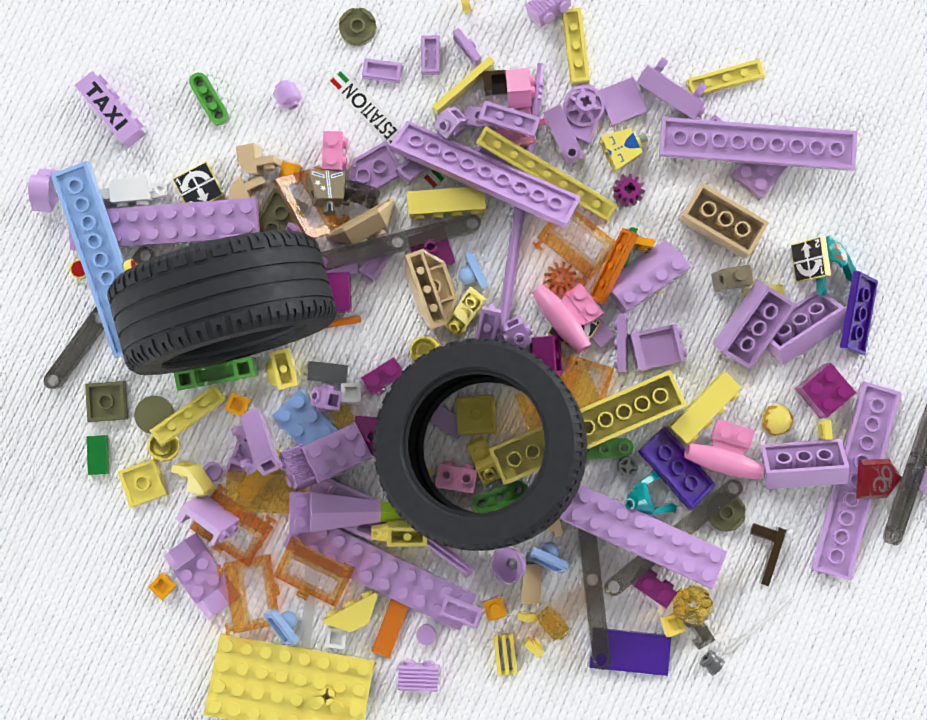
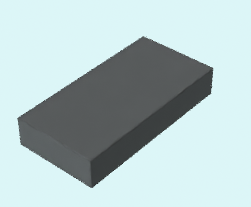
[307,361,349,384]

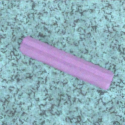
[427,538,474,576]

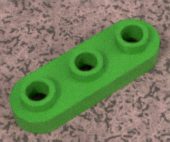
[189,72,229,125]
[587,438,634,460]
[472,481,528,513]

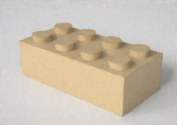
[678,183,769,259]

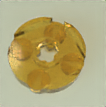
[672,585,713,625]

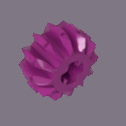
[612,174,645,207]

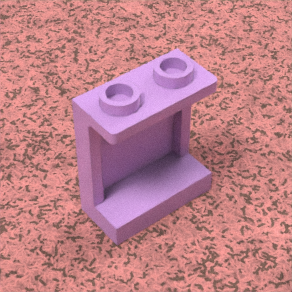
[628,323,686,372]
[175,495,240,546]

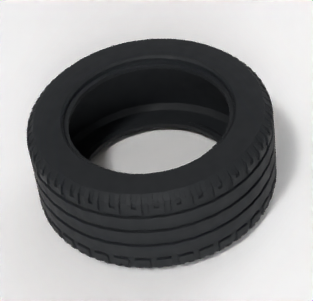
[107,230,337,375]
[373,338,587,551]

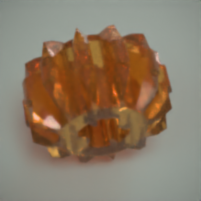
[544,262,577,295]

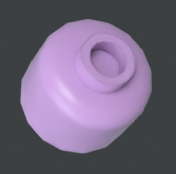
[273,80,302,110]

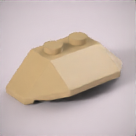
[324,197,395,248]
[404,249,457,330]

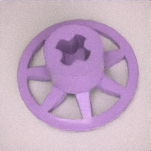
[563,85,605,127]

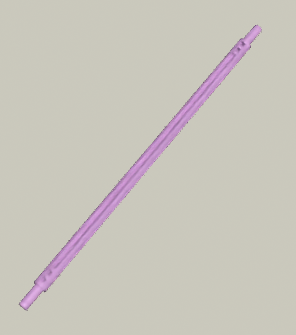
[495,63,545,342]

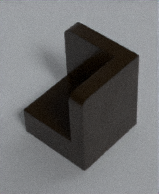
[483,70,507,96]

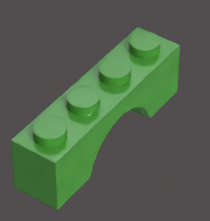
[174,357,259,391]

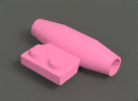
[532,283,604,354]
[684,418,764,480]

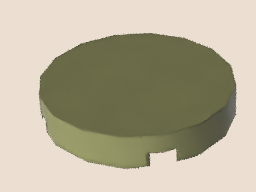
[339,7,377,46]
[134,396,174,434]
[706,492,746,532]

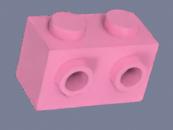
[506,68,535,108]
[322,131,348,171]
[435,460,477,494]

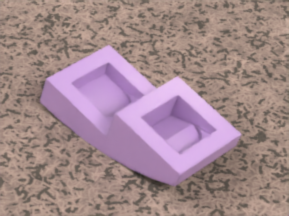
[223,439,252,483]

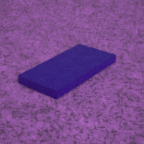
[840,271,878,356]
[637,426,716,511]
[589,627,671,676]

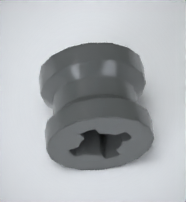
[617,457,638,477]
[699,650,725,676]

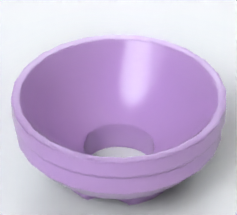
[491,547,526,584]

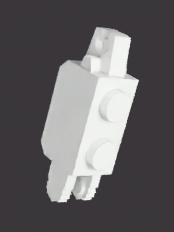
[99,176,167,208]

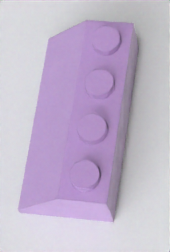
[610,240,691,314]
[712,279,797,369]
[767,291,846,366]
[761,439,849,489]

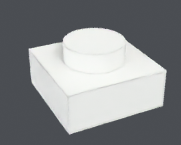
[341,383,361,404]
[325,626,347,650]

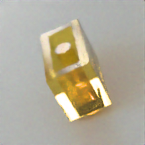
[537,603,570,642]

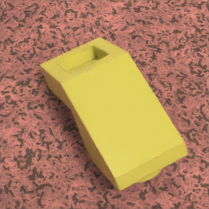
[466,436,501,485]
[172,461,215,497]

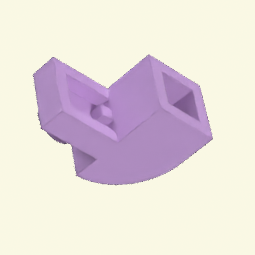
[28,169,58,212]

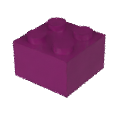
[794,363,857,418]

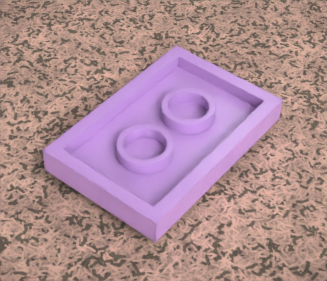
[730,163,787,199]
[301,423,373,484]

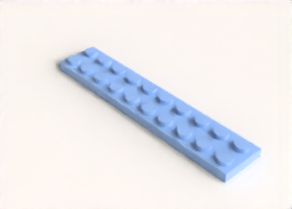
[51,161,125,358]

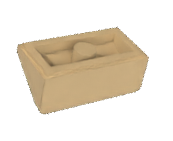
[520,562,543,604]

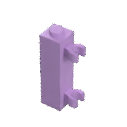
[636,57,707,119]
[231,407,281,476]

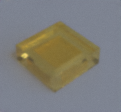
[330,404,355,429]

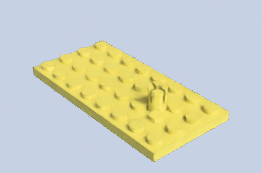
[203,634,375,720]

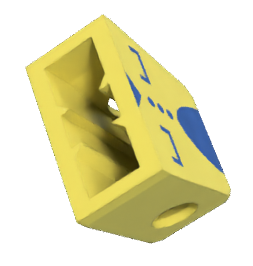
[599,128,648,174]

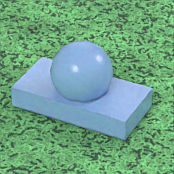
[458,251,488,291]
[525,542,569,574]
[263,609,299,645]

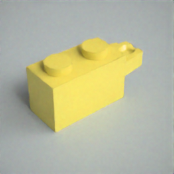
[371,520,427,547]

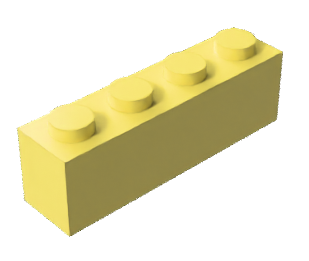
[407,187,486,221]
[667,371,742,444]

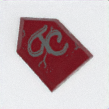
[856,459,902,499]

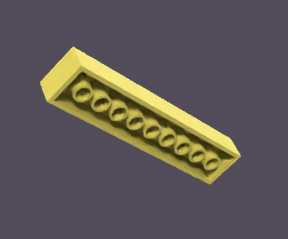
[489,370,687,485]

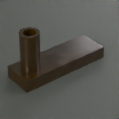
[750,523,787,587]

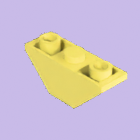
[445,287,486,338]
[323,589,379,632]

